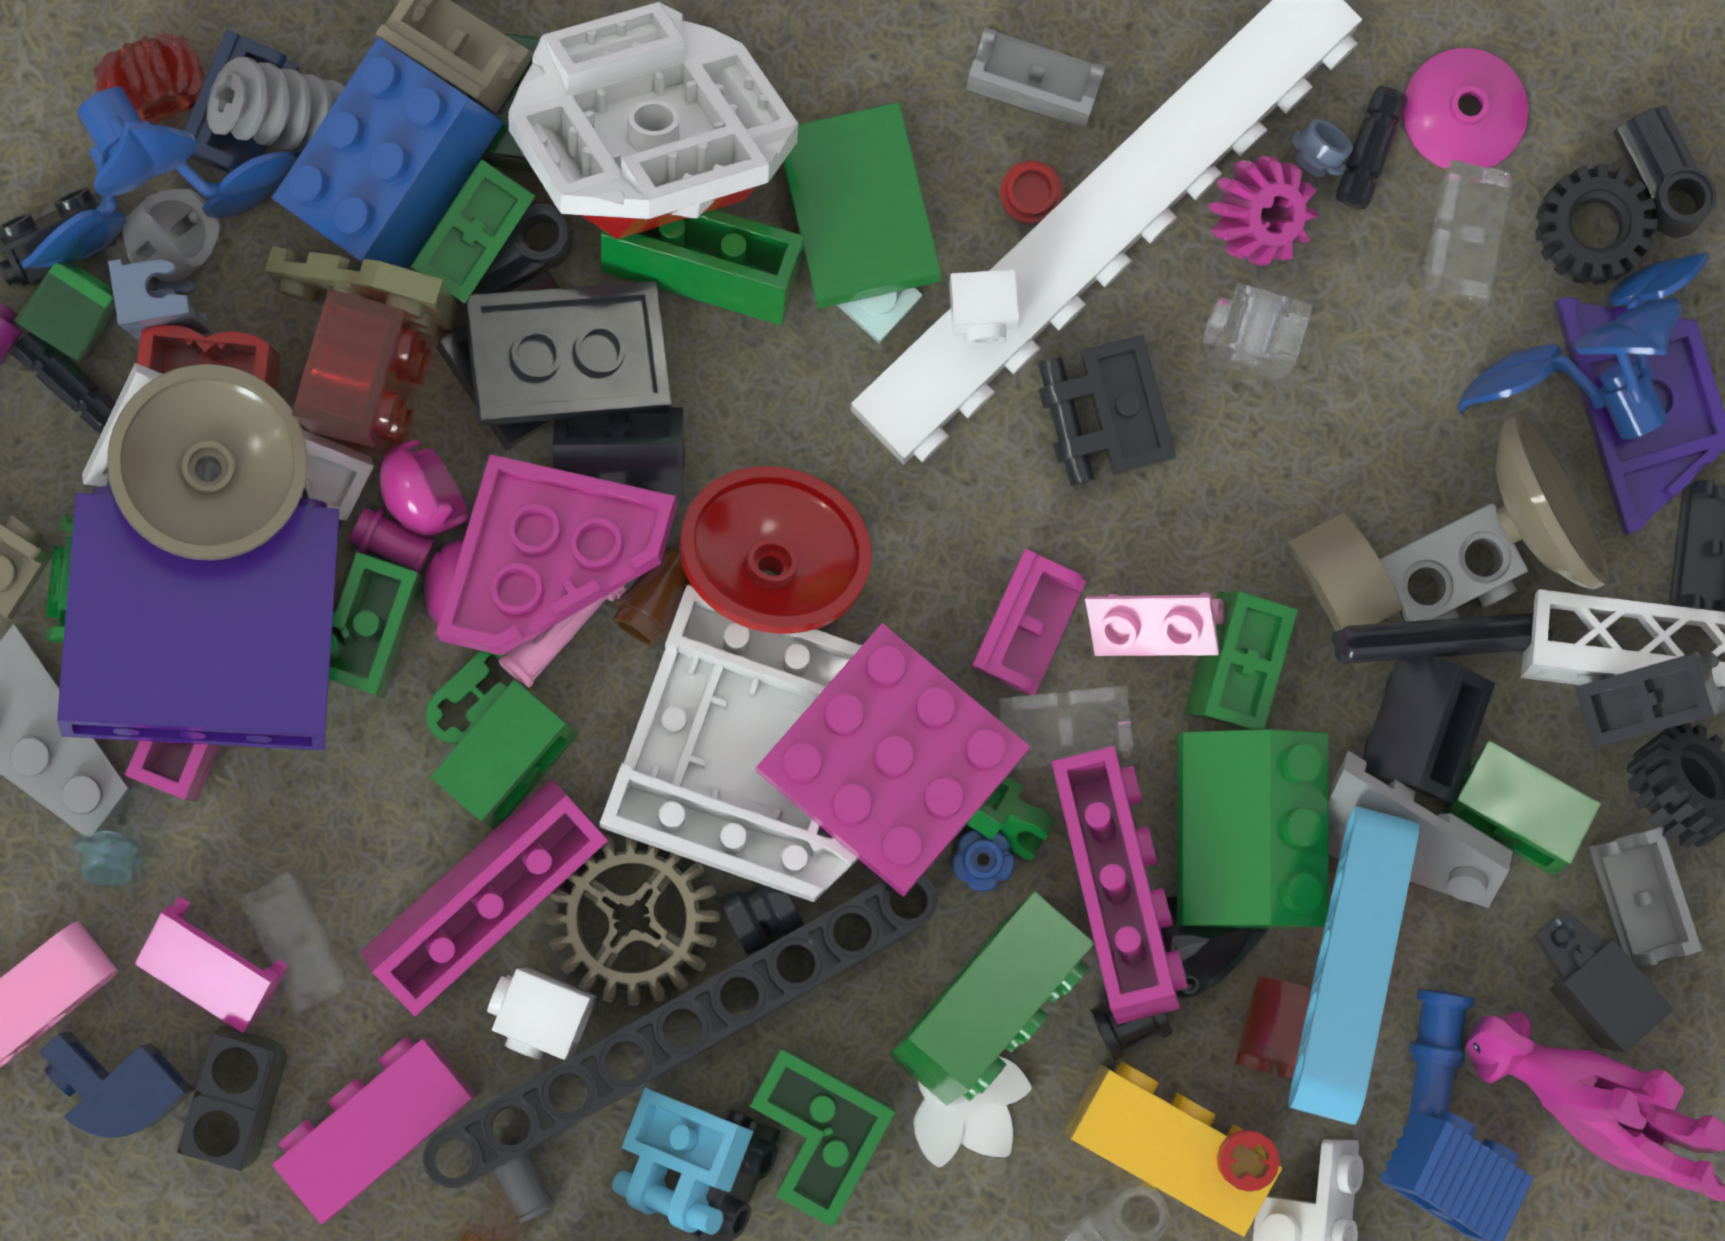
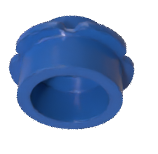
[952,829,1015,892]

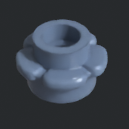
[1292,119,1353,177]

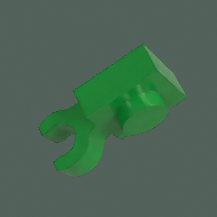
[967,776,1056,860]

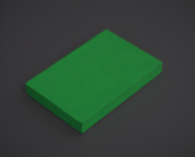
[783,102,942,309]

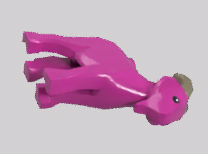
[1463,1012,1725,1202]

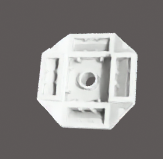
[509,2,798,239]

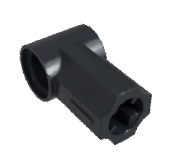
[1613,105,1717,238]
[471,203,572,295]

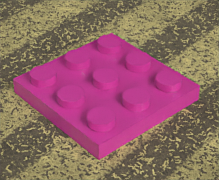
[756,623,1030,897]

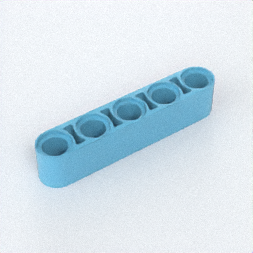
[1288,806,1420,1125]

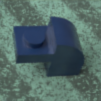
[39,1031,194,1138]

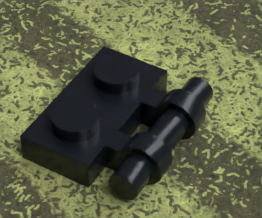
[1038,334,1176,486]

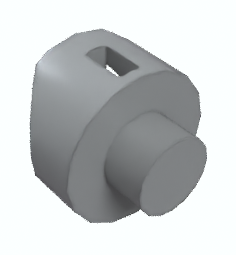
[122,189,220,282]

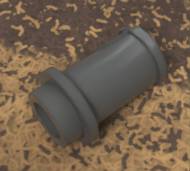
[490,1136,556,1224]

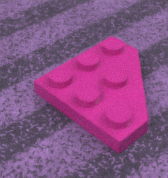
[436,454,678,655]

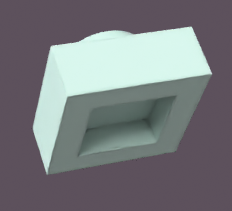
[837,288,923,344]

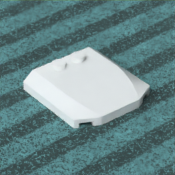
[600,585,862,902]

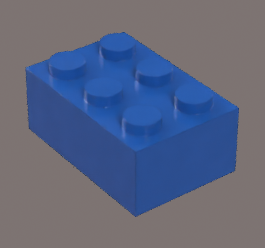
[272,37,504,269]

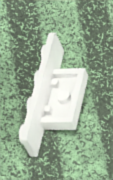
[1253,1139,1364,1241]

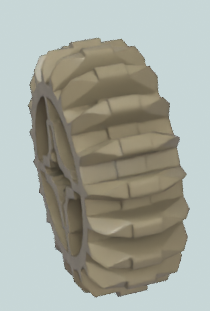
[546,835,720,1005]

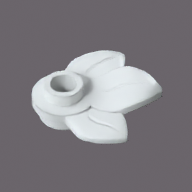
[913,1056,1032,1167]

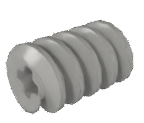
[207,57,345,154]

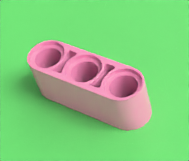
[0,920,119,1068]

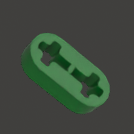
[425,651,527,745]

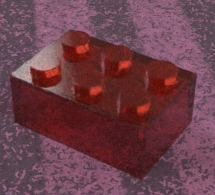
[292,289,432,457]

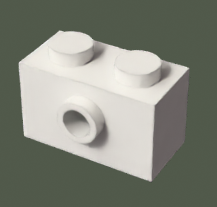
[487,967,598,1060]

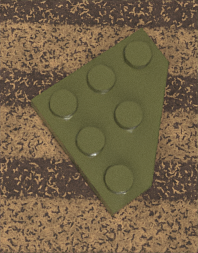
[265,246,462,339]

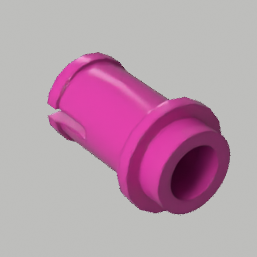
[349,507,435,573]

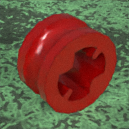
[1217,1129,1280,1192]

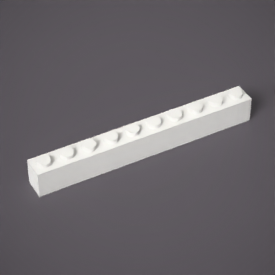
[851,0,1362,465]

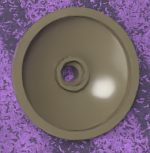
[107,364,307,560]
[1496,411,1609,590]

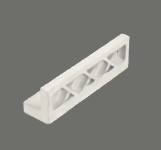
[1521,589,1725,688]

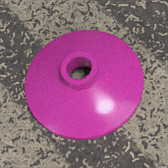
[1403,48,1529,173]

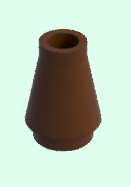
[612,548,690,647]

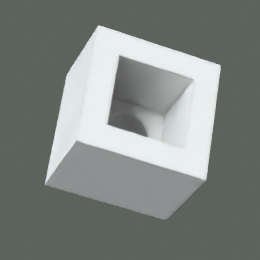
[949,269,1020,343]

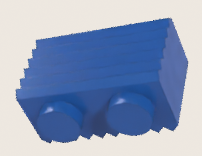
[1380,1110,1534,1241]

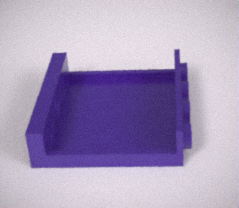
[57,486,340,751]

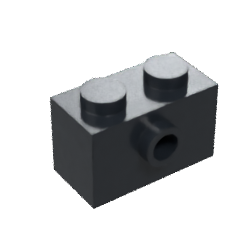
[1362,657,1496,804]

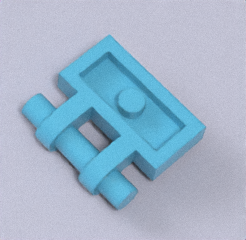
[612,1088,753,1235]

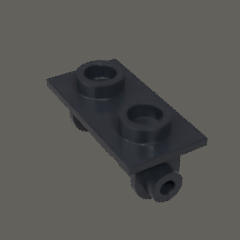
[0,187,123,286]
[685,1109,781,1241]

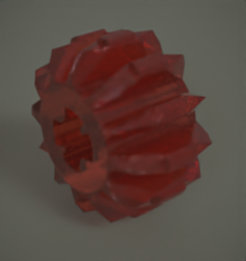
[93,33,205,125]

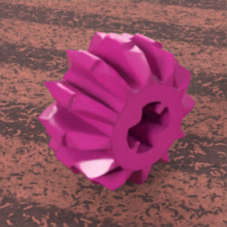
[1207,155,1320,266]

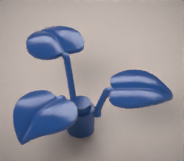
[20,87,300,269]
[1458,252,1710,439]

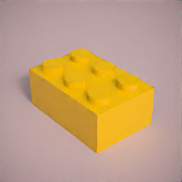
[1064,1060,1282,1237]

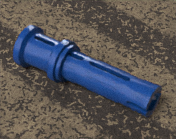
[1407,988,1475,1125]

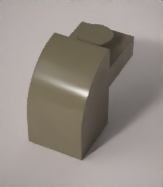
[1288,512,1404,673]

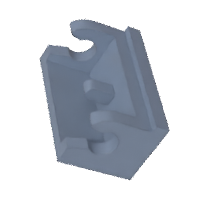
[108,259,210,342]

